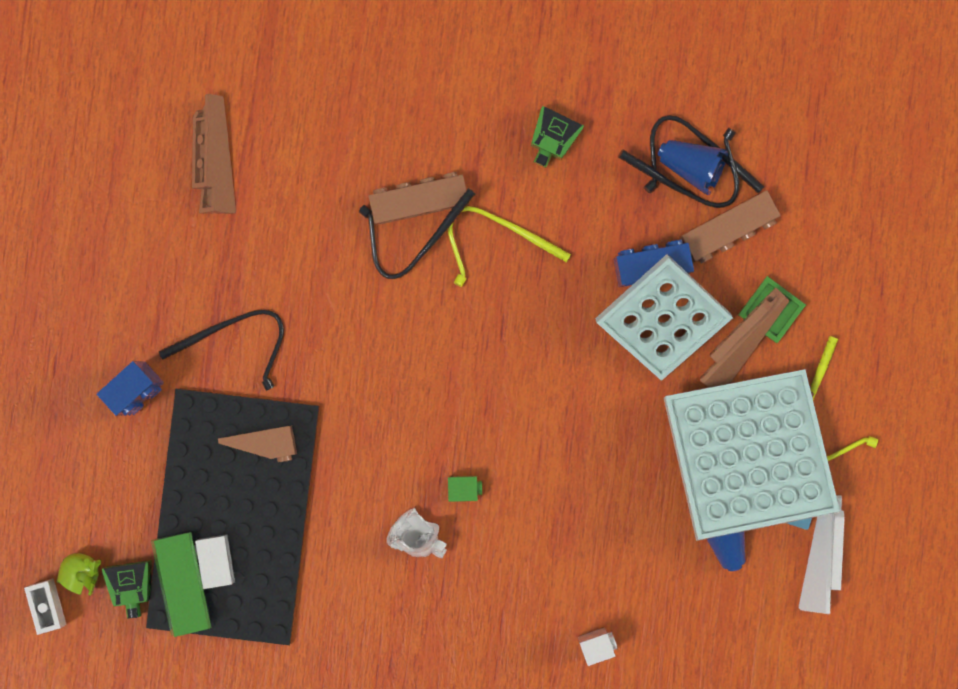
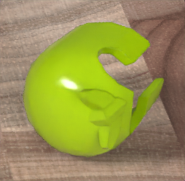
[57,553,101,596]

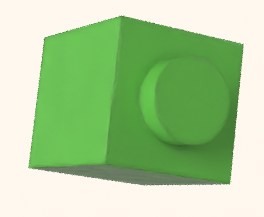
[448,476,482,502]

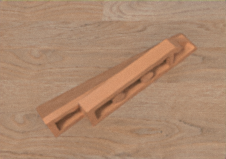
[192,94,236,214]

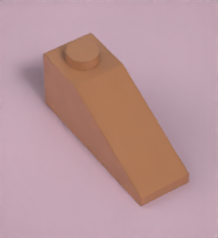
[218,425,297,462]

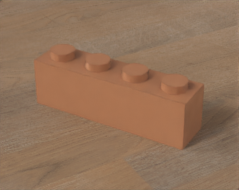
[368,172,469,225]
[680,190,781,264]

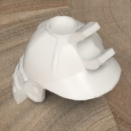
[387,508,447,558]

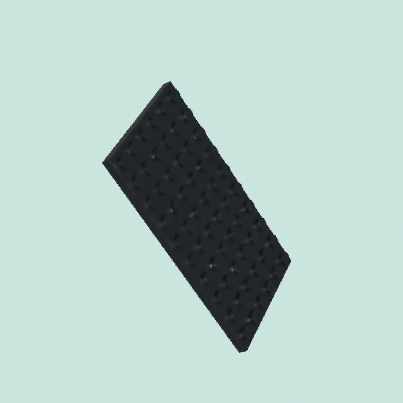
[146,389,319,646]

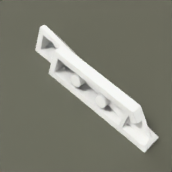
[799,495,844,614]

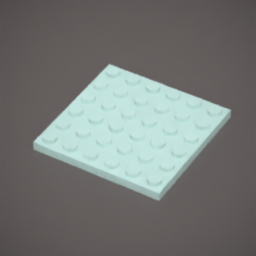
[664,369,840,541]

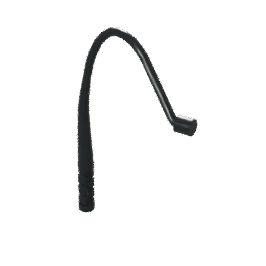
[644,115,765,194]
[618,127,739,208]
[359,188,476,279]
[159,310,284,391]

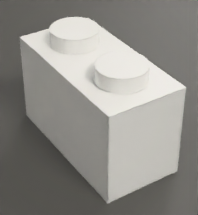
[194,534,235,589]
[24,578,67,635]
[578,627,618,666]

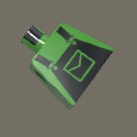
[531,106,584,168]
[102,560,152,619]

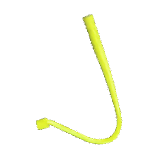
[448,206,571,287]
[810,336,879,461]

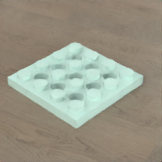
[595,254,733,381]

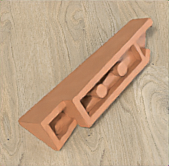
[700,287,789,388]

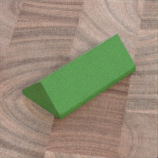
[151,532,212,637]

